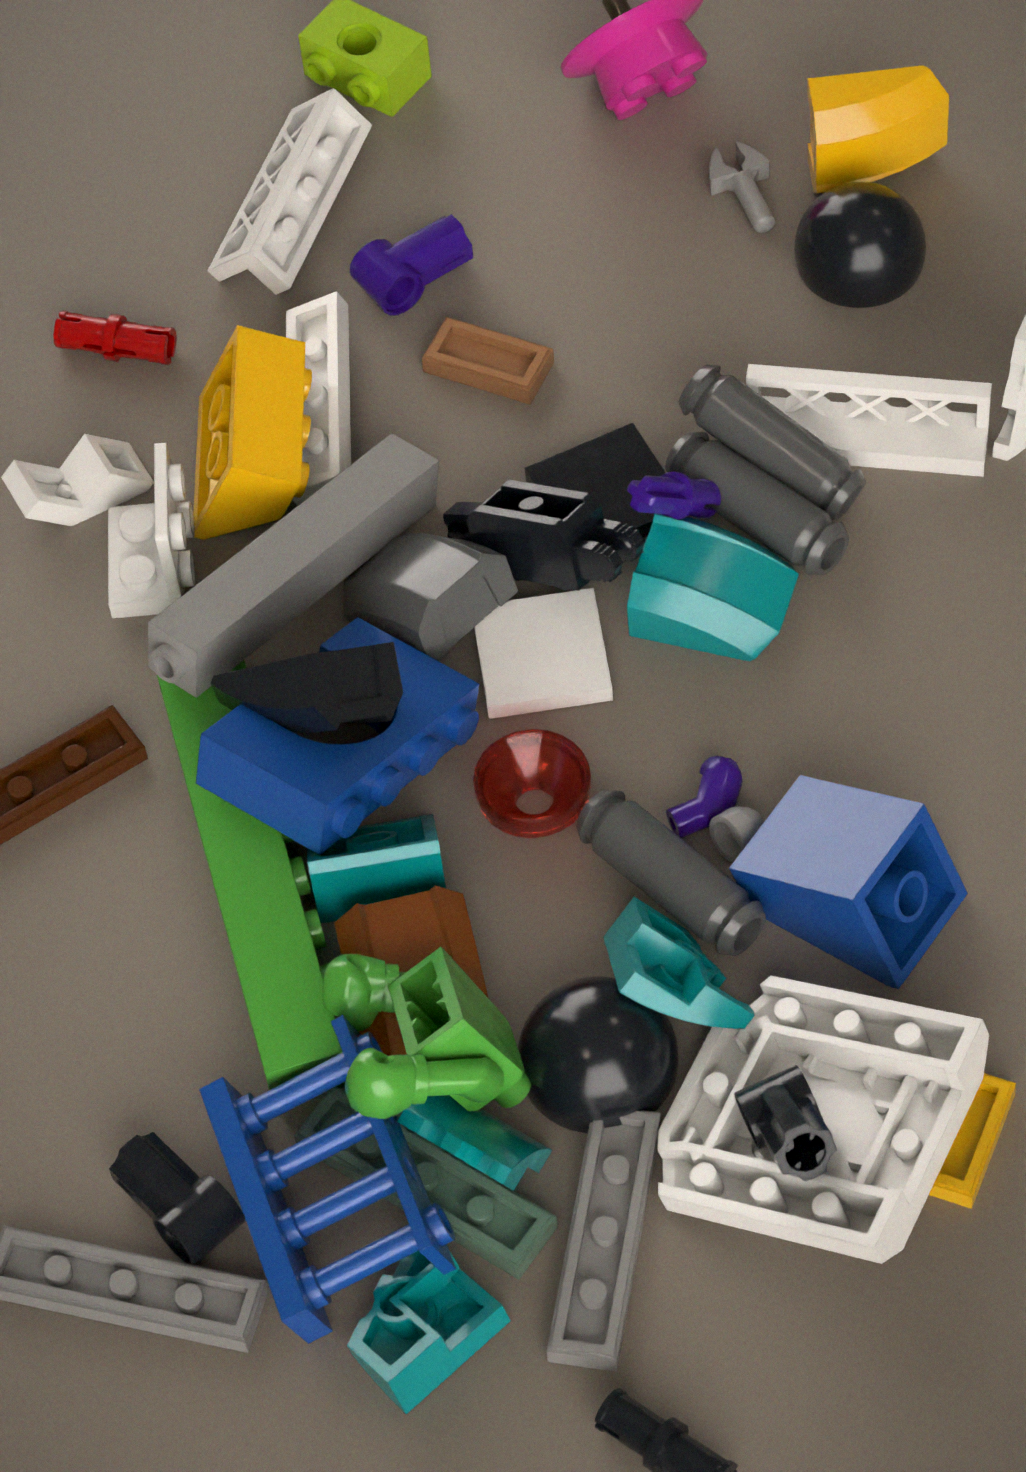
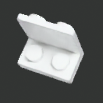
[108,442,195,619]

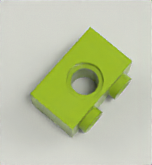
[298,0,432,117]

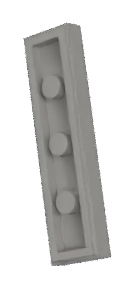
[546,1110,661,1372]
[0,1225,268,1353]

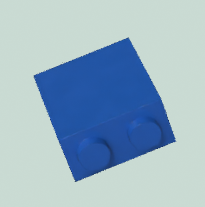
[729,775,968,989]

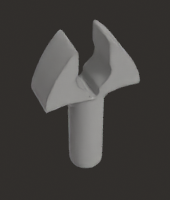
[709,141,775,233]

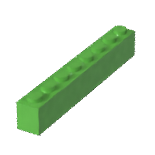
[157,660,345,1093]

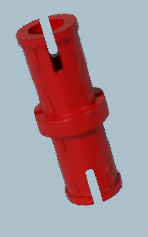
[53,310,177,365]

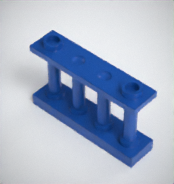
[199,1015,456,1344]

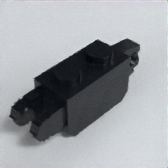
[443,479,645,591]

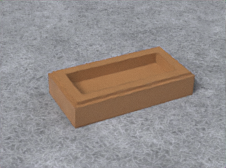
[422,317,554,405]

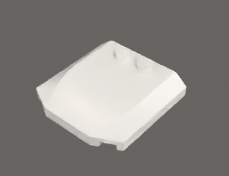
[658,975,989,1264]

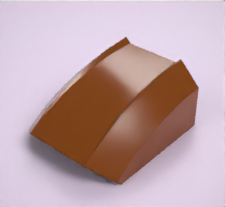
[334,885,489,1056]

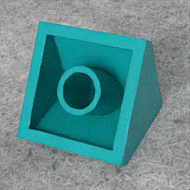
[307,814,446,924]

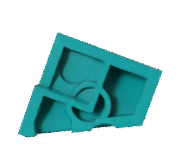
[603,897,755,1029]
[397,1095,552,1191]
[347,1251,511,1414]

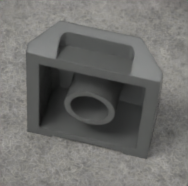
[344,533,518,661]

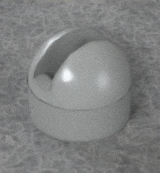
[709,806,764,863]

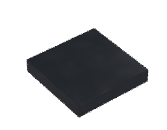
[525,422,666,539]

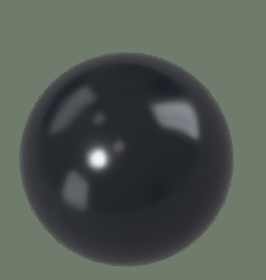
[518,976,679,1133]

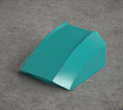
[627,514,799,661]

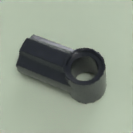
[734,1065,837,1181]
[109,1132,245,1265]

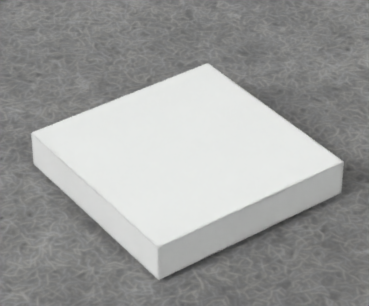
[474,588,613,719]

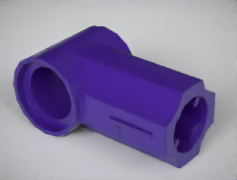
[350,214,473,315]

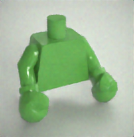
[322,947,531,1119]

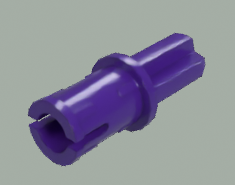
[627,471,721,520]

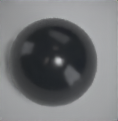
[794,182,926,308]

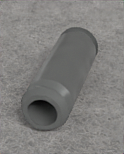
[679,364,866,520]
[665,432,849,575]
[576,789,766,956]

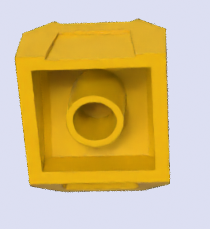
[807,65,949,194]

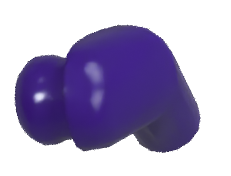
[666,755,743,838]

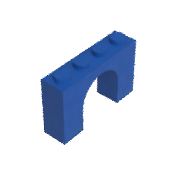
[196,617,480,855]

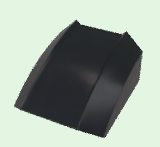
[210,642,403,733]

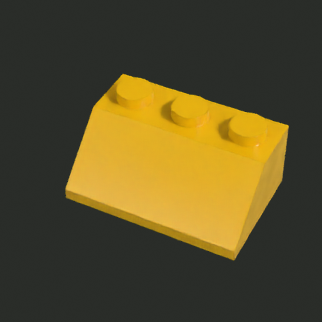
[193,325,312,540]

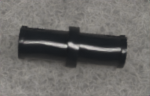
[595,1388,738,1472]

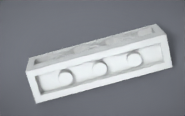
[207,88,372,295]
[746,364,992,477]

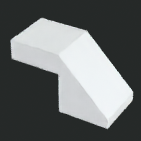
[1,433,154,526]

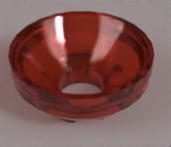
[473,729,591,838]

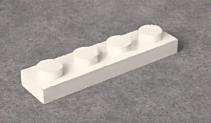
[286,291,351,506]

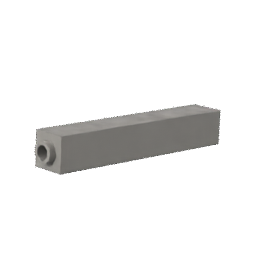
[148,433,439,698]

